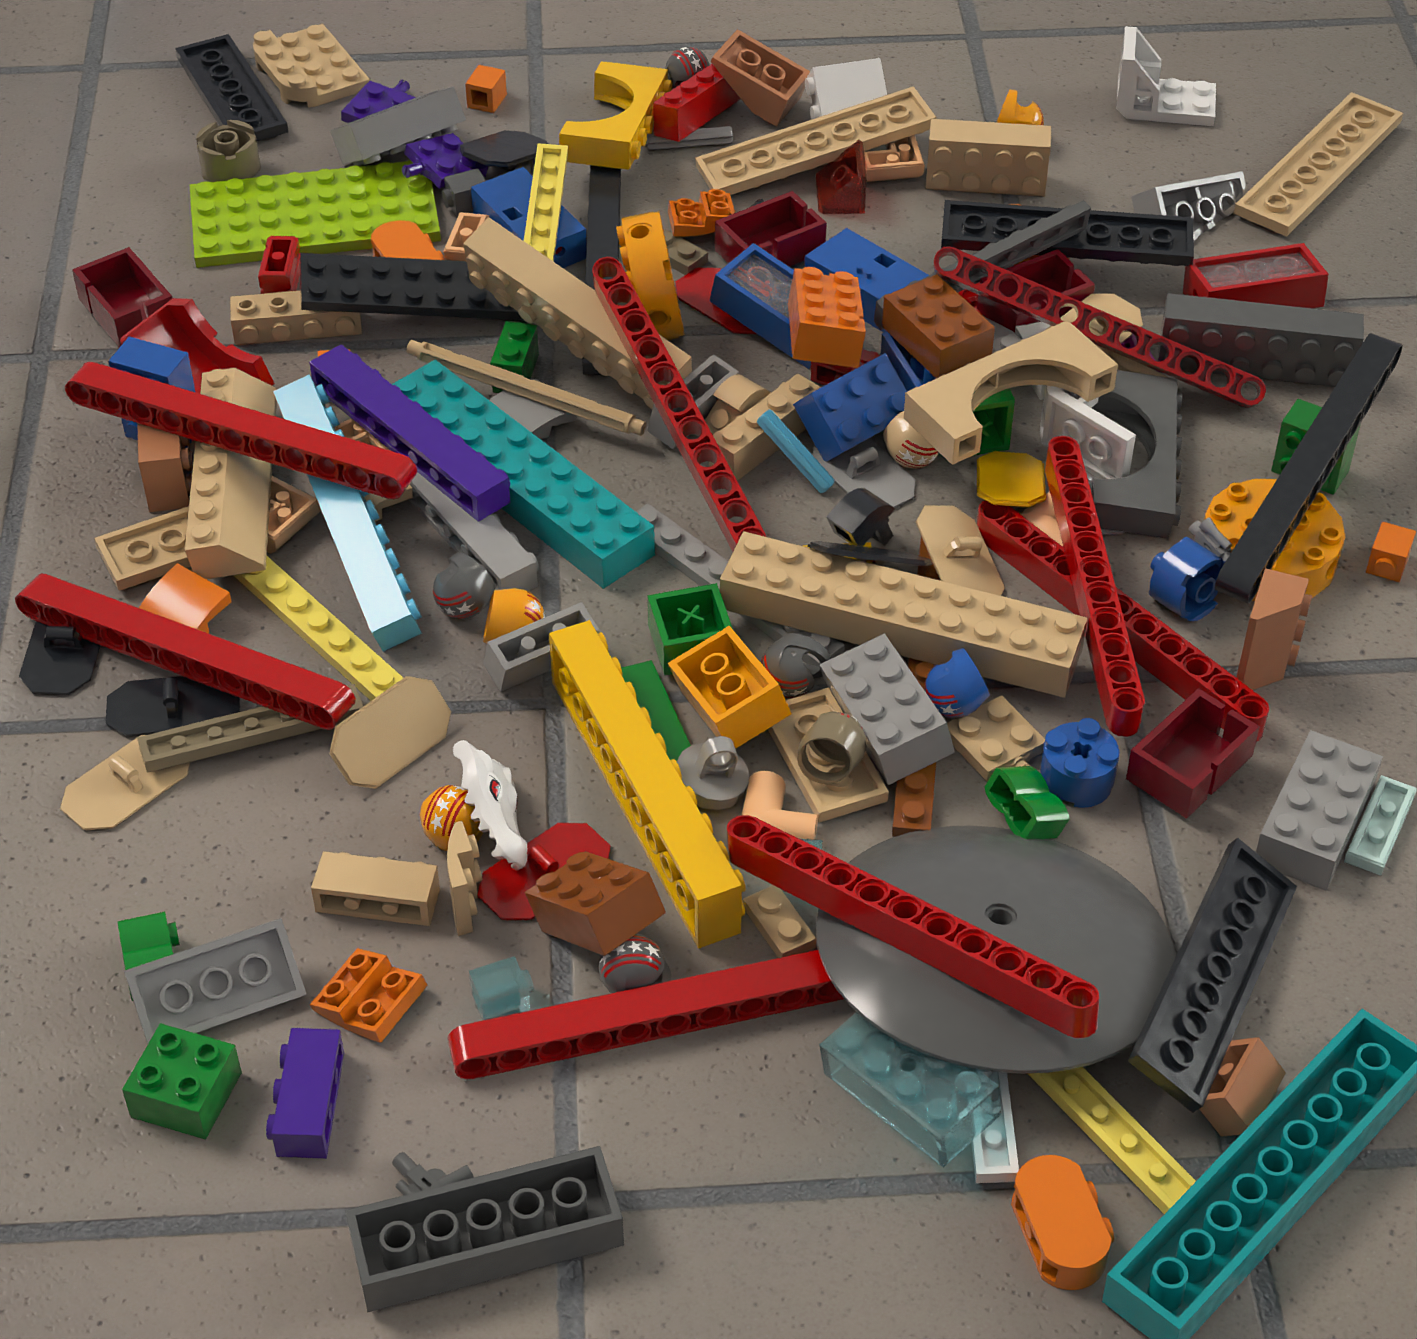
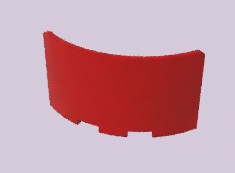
[120,298,275,394]

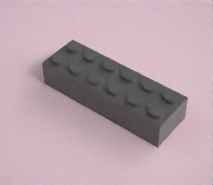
[1157,293,1364,387]
[345,1146,624,1312]

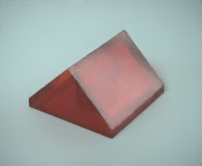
[815,139,867,214]

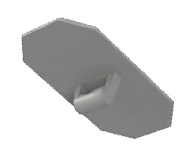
[813,438,915,508]

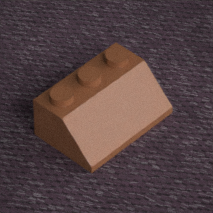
[1236,568,1312,690]

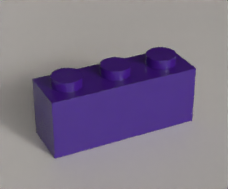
[266,1028,344,1159]

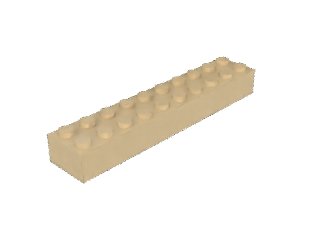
[720,531,1088,698]

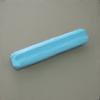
[757,409,835,493]

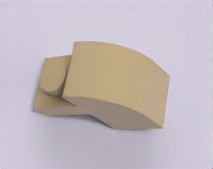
[705,374,771,434]

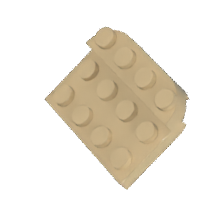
[253,24,370,108]

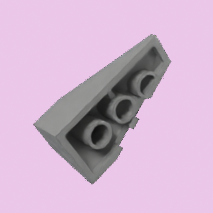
[1131,171,1248,241]

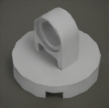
[677,736,749,810]

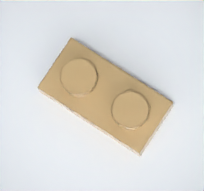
[743,885,816,958]

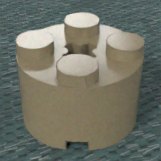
[196,120,261,182]

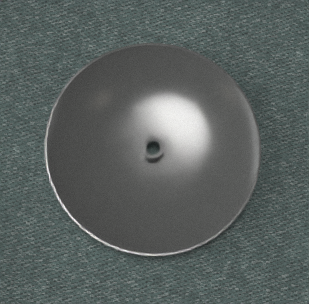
[816,826,1176,1074]

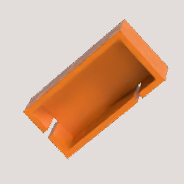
[788,267,866,368]

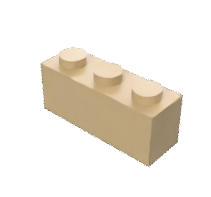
[311,851,440,926]

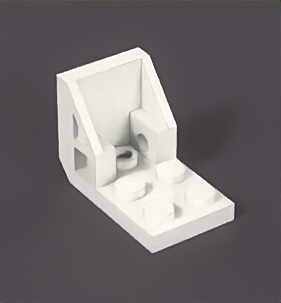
[1116,26,1216,126]
[1040,385,1136,479]

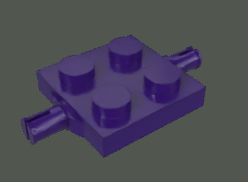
[341,79,416,123]
[402,133,488,189]

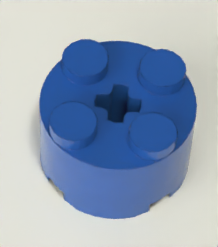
[1149,537,1225,621]
[1040,718,1120,808]

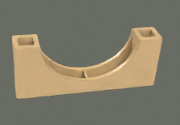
[904,320,1118,465]

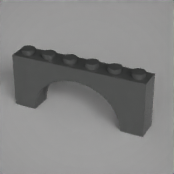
[1091,370,1182,539]

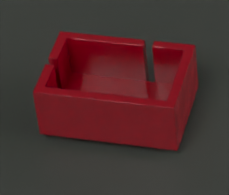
[715,191,827,267]
[72,247,173,348]
[977,249,1095,332]
[1126,688,1260,819]

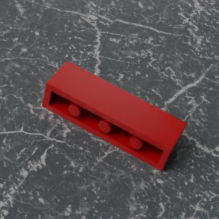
[653,64,741,142]

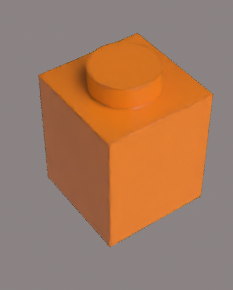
[465,65,507,113]
[1365,521,1416,583]

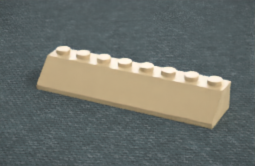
[185,368,277,579]

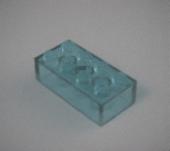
[819,1012,1002,1168]

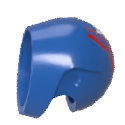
[925,648,990,719]

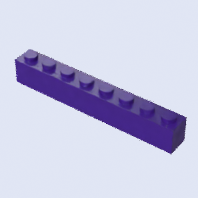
[309,344,511,522]

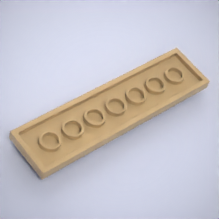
[695,86,937,196]
[1234,92,1403,236]

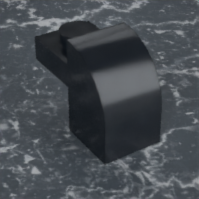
[826,488,895,546]

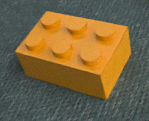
[668,626,792,749]

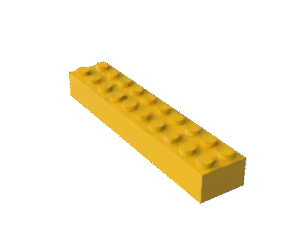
[549,620,746,949]

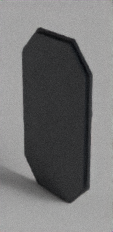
[460,130,548,172]
[808,541,933,566]
[19,621,101,695]
[106,676,240,737]

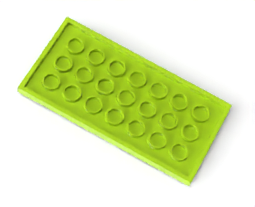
[189,160,441,268]

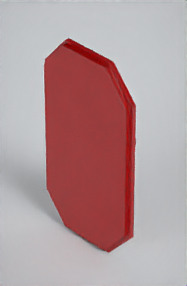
[675,267,757,334]
[477,823,611,920]

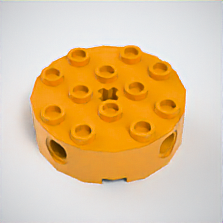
[616,211,685,340]
[1204,479,1345,601]

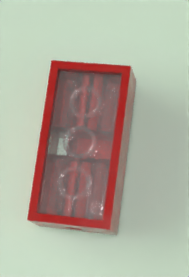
[1183,243,1329,309]

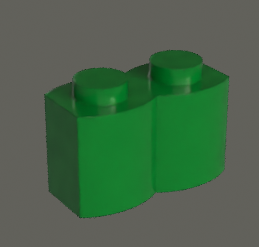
[984,766,1070,839]
[117,911,180,1001]

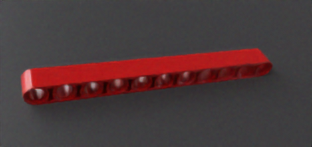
[933,247,1266,408]
[592,257,766,551]
[65,362,417,500]
[1045,436,1145,737]
[976,500,1269,742]
[15,573,356,730]
[727,815,1099,1038]
[447,950,844,1079]

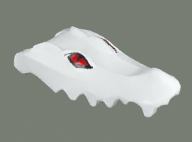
[453,740,528,870]

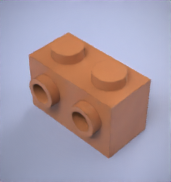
[1200,1037,1286,1136]

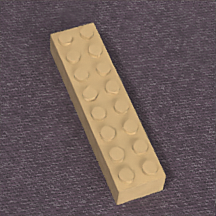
[463,217,692,409]

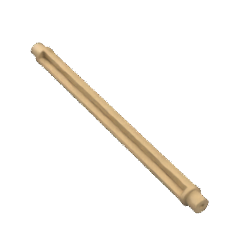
[407,340,647,436]

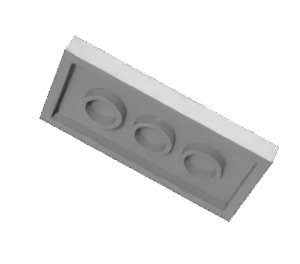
[124,918,307,1044]

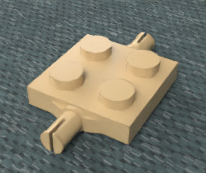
[947,695,1045,781]

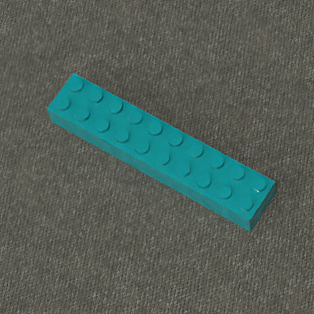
[392,360,655,589]
[1102,1008,1417,1339]

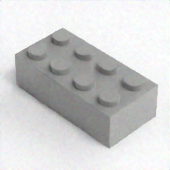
[330,86,466,166]
[819,633,955,785]
[1256,730,1383,891]

